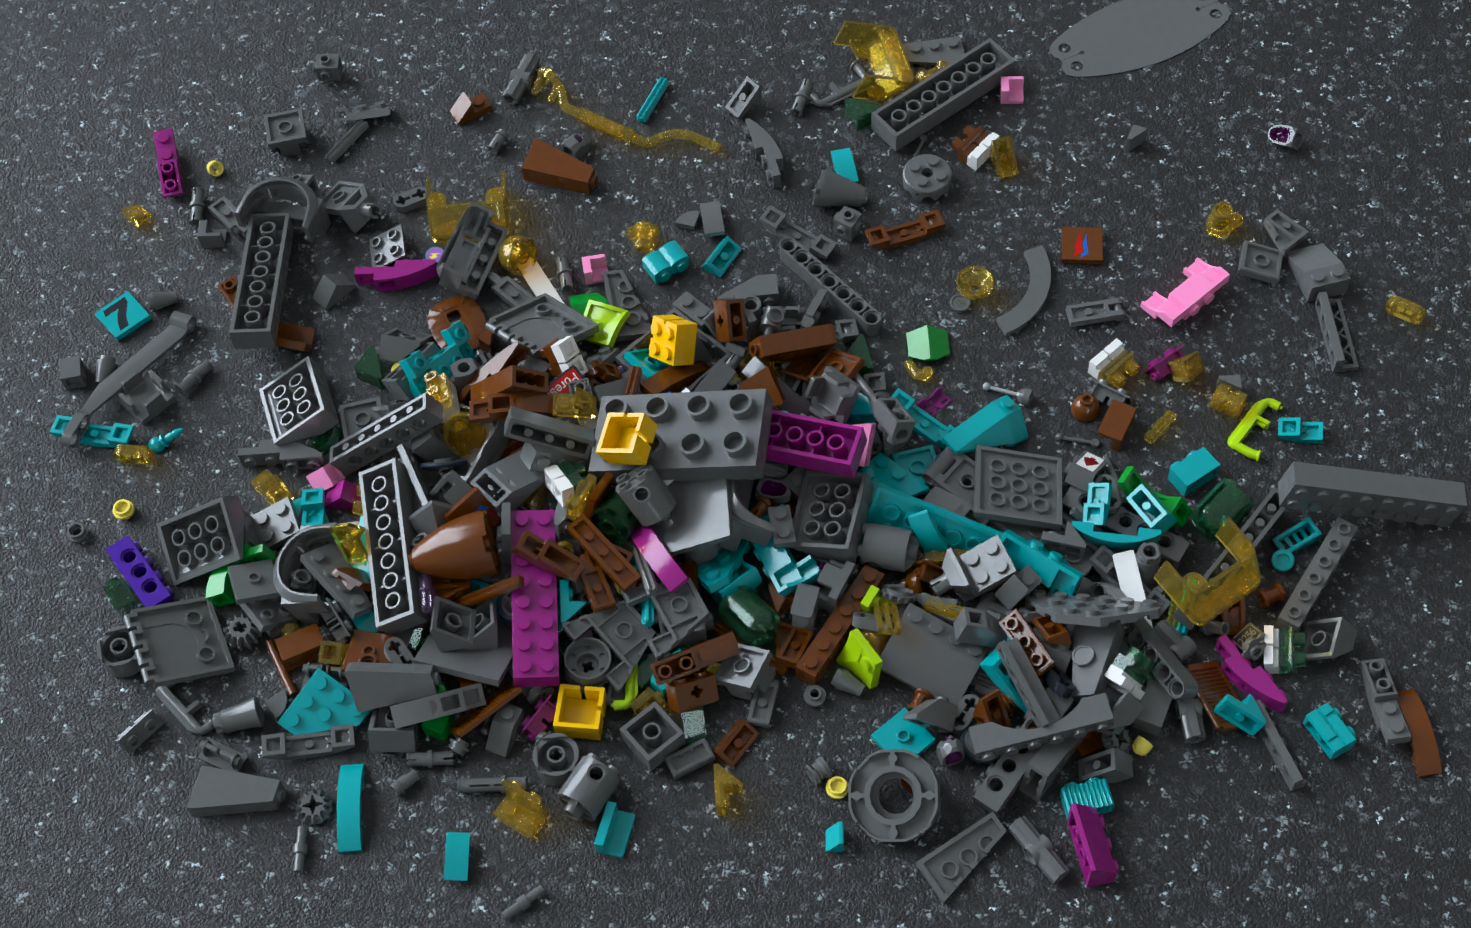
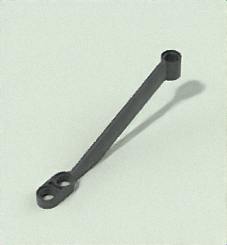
[61,311,197,448]

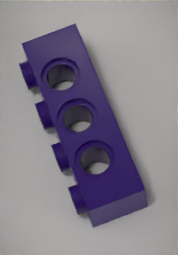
[105,535,175,607]

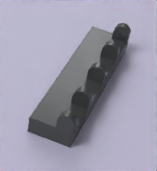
[1256,699,1308,791]

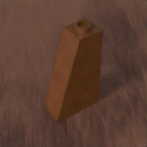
[522,138,598,195]
[749,324,837,362]
[471,365,548,401]

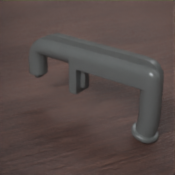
[809,60,873,107]
[155,683,214,735]

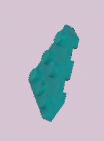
[688,539,751,593]
[277,668,372,735]

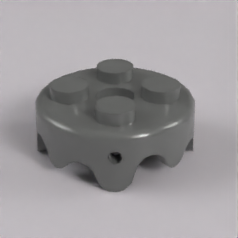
[902,154,952,202]

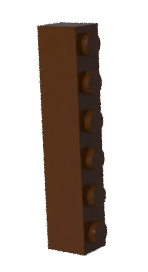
[795,564,885,686]

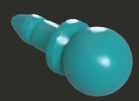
[148,428,184,453]

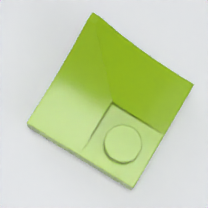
[582,299,631,348]
[836,628,883,689]

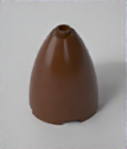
[408,510,501,579]

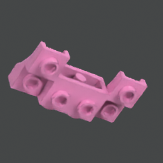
[1140,257,1230,327]

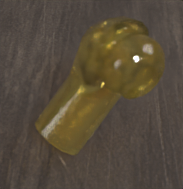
[904,359,933,381]

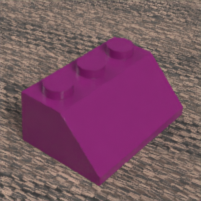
[1067,804,1119,888]

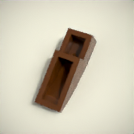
[512,529,586,582]

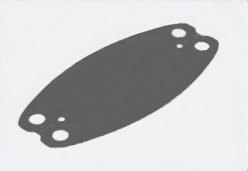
[1049,0,1231,77]

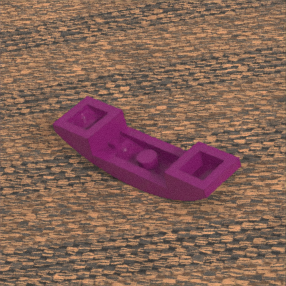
[630,525,690,593]

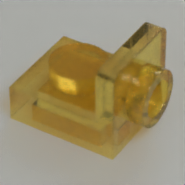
[629,687,666,717]

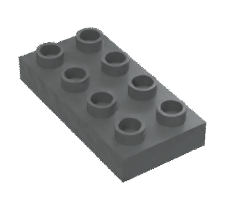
[588,389,774,484]

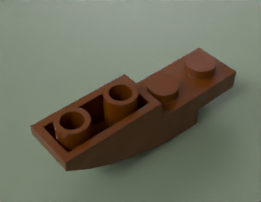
[469,392,558,424]
[649,631,741,686]

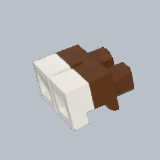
[951,125,999,171]
[540,335,588,377]

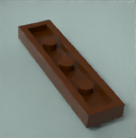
[567,514,641,593]

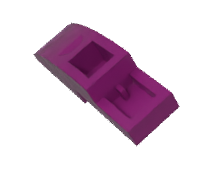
[153,128,183,198]
[354,259,438,292]
[1215,634,1288,713]

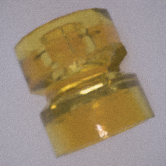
[1209,383,1248,419]

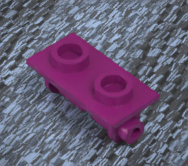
[1143,345,1187,381]
[520,695,557,742]

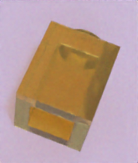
[318,640,349,665]

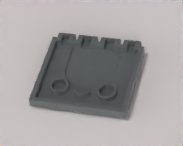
[485,293,599,359]
[123,596,235,688]

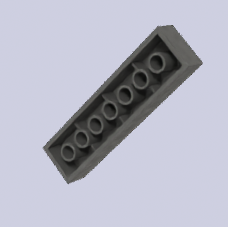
[871,38,1015,151]
[229,212,294,349]
[358,458,428,635]
[1278,461,1467,527]

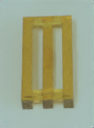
[873,602,902,635]

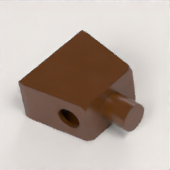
[740,366,788,407]

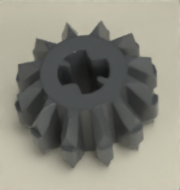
[223,613,262,652]

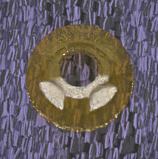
[956,266,994,300]

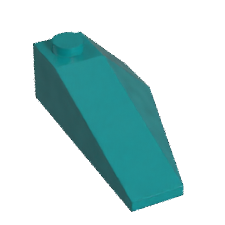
[941,395,1029,454]

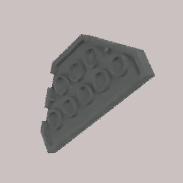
[1025,590,1164,627]

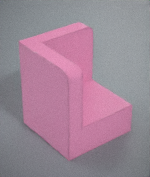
[1000,76,1024,104]
[582,254,608,285]
[306,463,345,491]

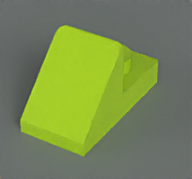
[860,585,895,616]

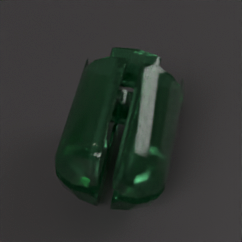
[1191,478,1255,541]
[591,488,640,546]
[718,585,781,648]

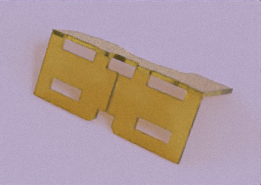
[922,597,964,619]

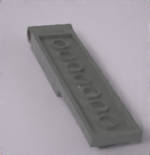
[921,446,1099,583]

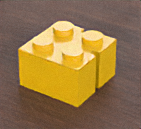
[649,314,697,366]
[596,413,658,465]
[553,684,607,740]

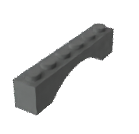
[969,693,1114,761]

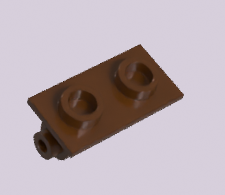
[913,559,954,592]

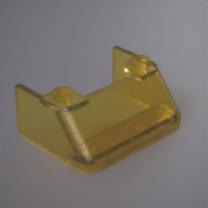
[833,20,914,101]
[426,171,510,243]
[1154,517,1261,626]

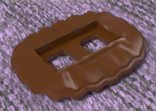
[427,296,487,350]

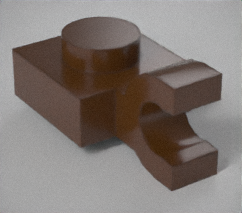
[584,360,623,383]

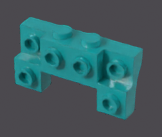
[399,320,475,398]
[752,503,821,597]
[1001,529,1084,596]

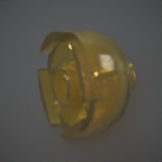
[498,234,538,276]
[442,412,486,455]

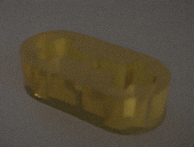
[1385,296,1426,324]
[113,444,154,464]

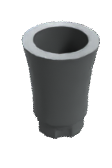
[1136,542,1161,585]
[212,696,265,735]

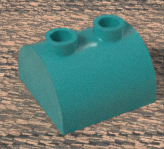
[707,561,762,610]

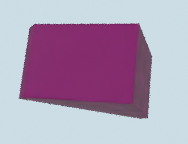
[325,479,363,511]

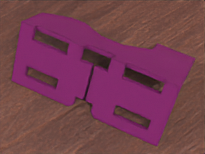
[917,387,952,417]

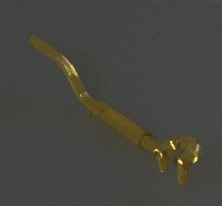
[531,67,723,153]

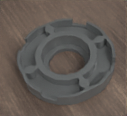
[848,749,941,842]

